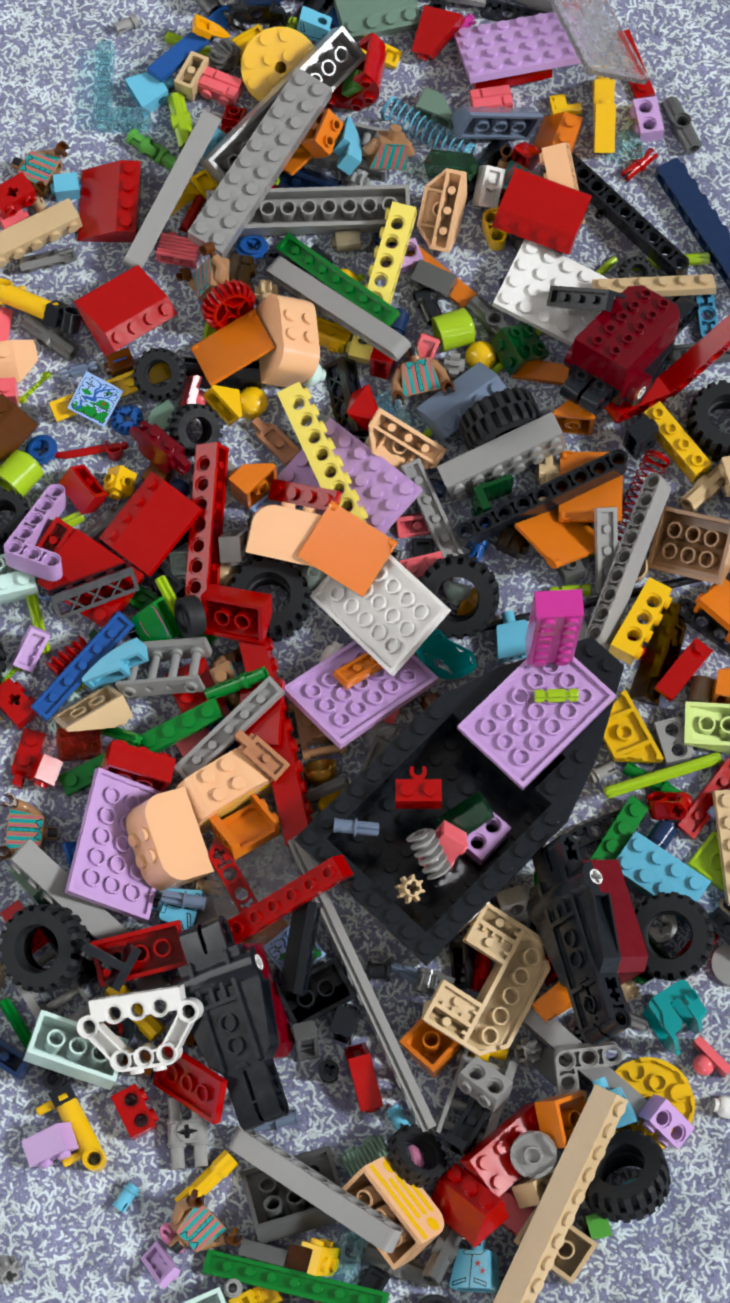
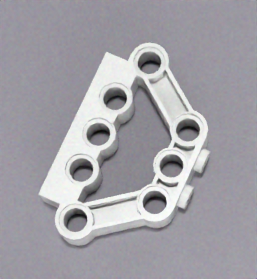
[77,984,204,1075]

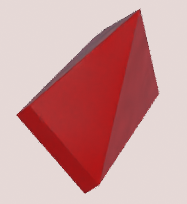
[347,385,378,432]

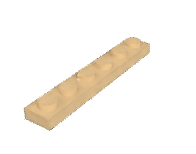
[591,274,717,299]
[712,790,730,904]

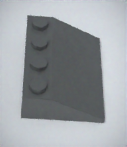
[240,1146,342,1244]

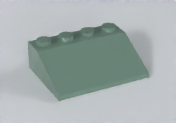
[333,0,420,42]

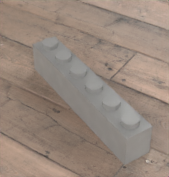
[9,839,129,941]

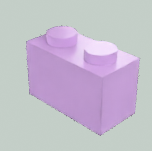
[21,1122,79,1169]

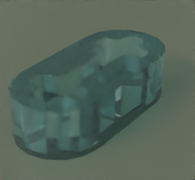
[617,130,646,160]

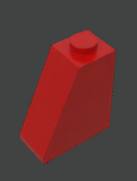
[411,5,465,62]
[343,1042,383,1113]

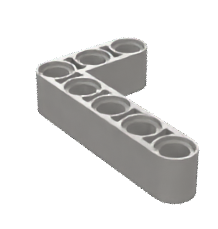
[554,1041,623,1149]

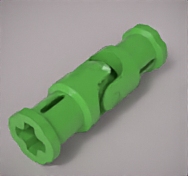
[126,128,177,172]

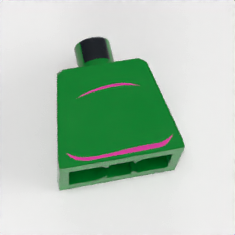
[129,596,180,642]

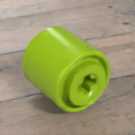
[431,308,476,353]
[0,450,44,498]

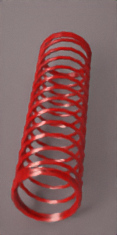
[618,450,670,547]

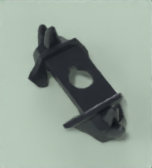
[222,0,291,31]

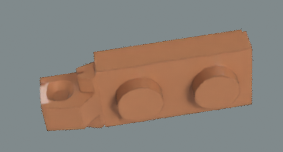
[252,417,300,467]
[233,729,290,782]

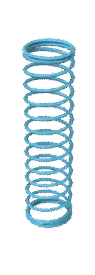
[381,96,476,167]

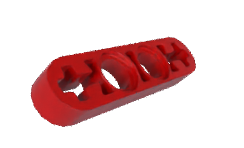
[209,844,258,913]

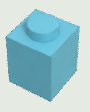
[50,172,80,202]

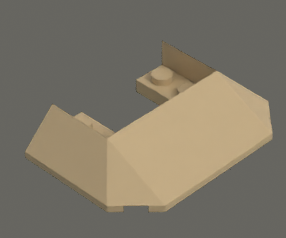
[421,903,551,1056]

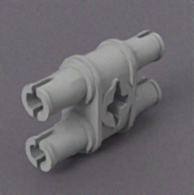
[165,1098,210,1170]

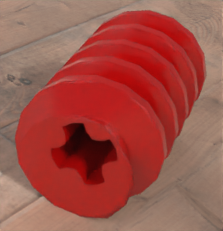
[44,635,87,678]

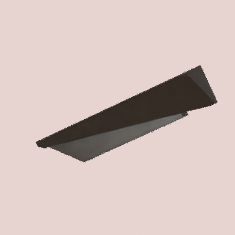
[629,603,686,706]

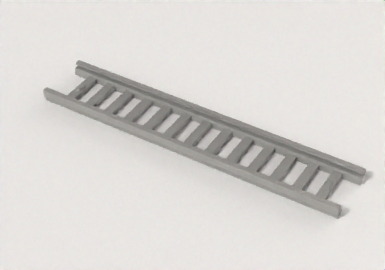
[288,837,437,1134]

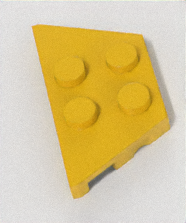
[603,690,663,763]

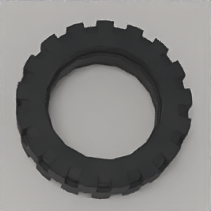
[386,1124,447,1188]

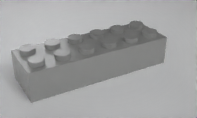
[437,412,567,501]

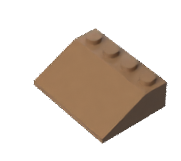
[648,506,730,585]

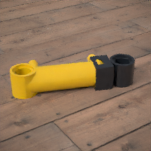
[0,278,82,334]
[35,1069,107,1173]

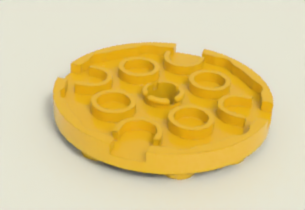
[241,27,314,102]
[615,1057,695,1150]

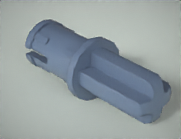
[333,818,379,837]
[161,890,207,911]
[253,1110,299,1132]

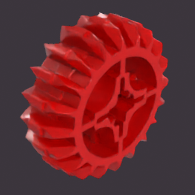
[201,279,256,330]

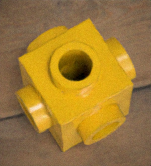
[103,465,137,500]

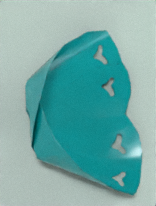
[416,628,477,679]

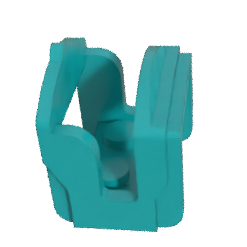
[643,980,708,1056]

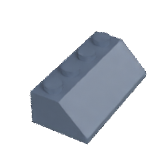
[451,106,544,140]
[415,362,507,442]

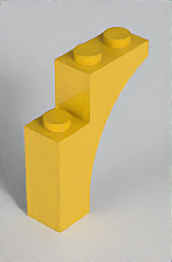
[591,75,616,153]

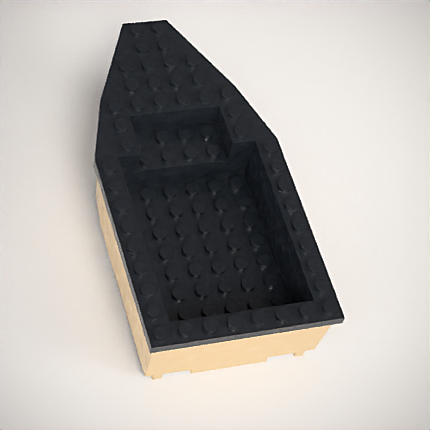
[294,637,624,967]

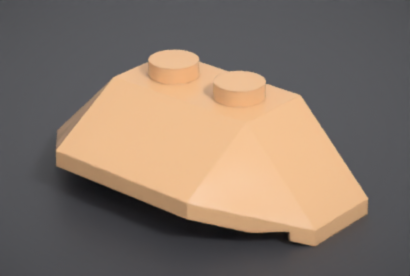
[417,168,467,253]
[0,340,38,383]
[368,408,447,471]

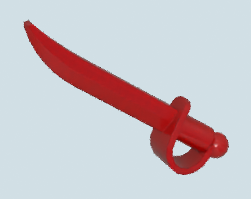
[55,441,128,461]

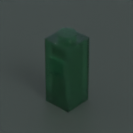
[423,149,478,182]
[434,791,494,835]

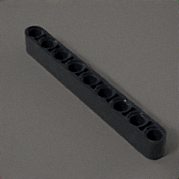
[571,153,690,276]
[456,449,628,548]

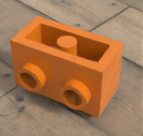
[301,108,344,159]

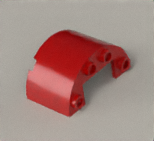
[325,32,387,111]

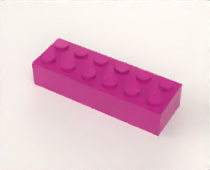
[525,589,584,667]

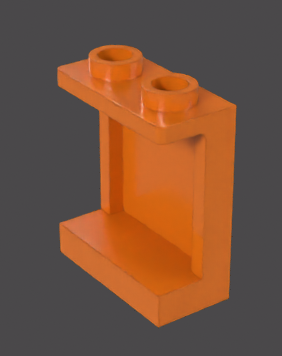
[693,578,730,644]
[209,793,280,860]

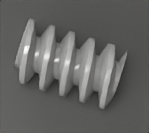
[406,828,451,880]

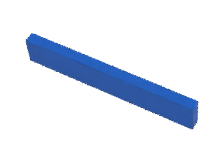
[147,5,230,82]
[30,611,135,722]

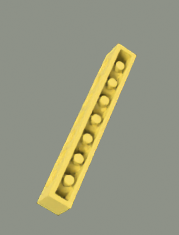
[346,201,417,365]
[277,382,369,523]

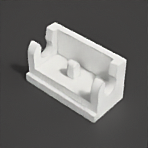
[471,165,505,209]

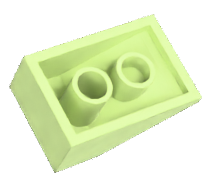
[684,701,730,754]

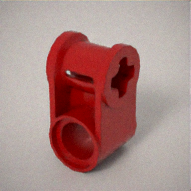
[647,791,693,820]

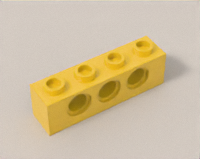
[642,401,712,484]
[608,577,673,665]

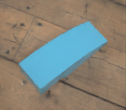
[333,116,362,175]
[82,637,149,690]

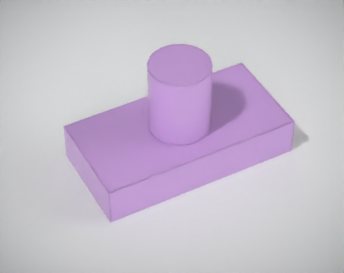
[11,625,51,672]
[140,1241,181,1289]

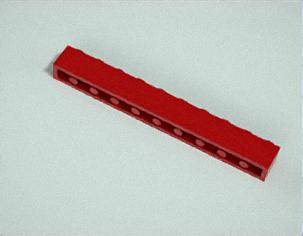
[238,635,313,849]

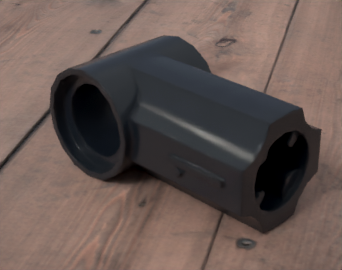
[412,287,442,326]

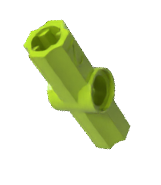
[167,92,193,151]

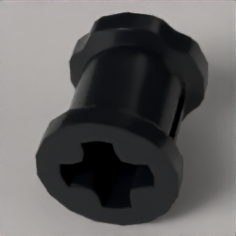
[367,961,390,982]
[319,1060,339,1084]

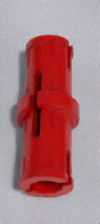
[620,148,658,182]

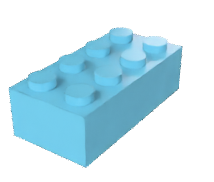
[616,831,711,923]

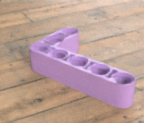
[4,484,67,581]

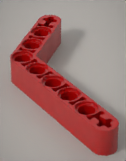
[605,314,730,423]

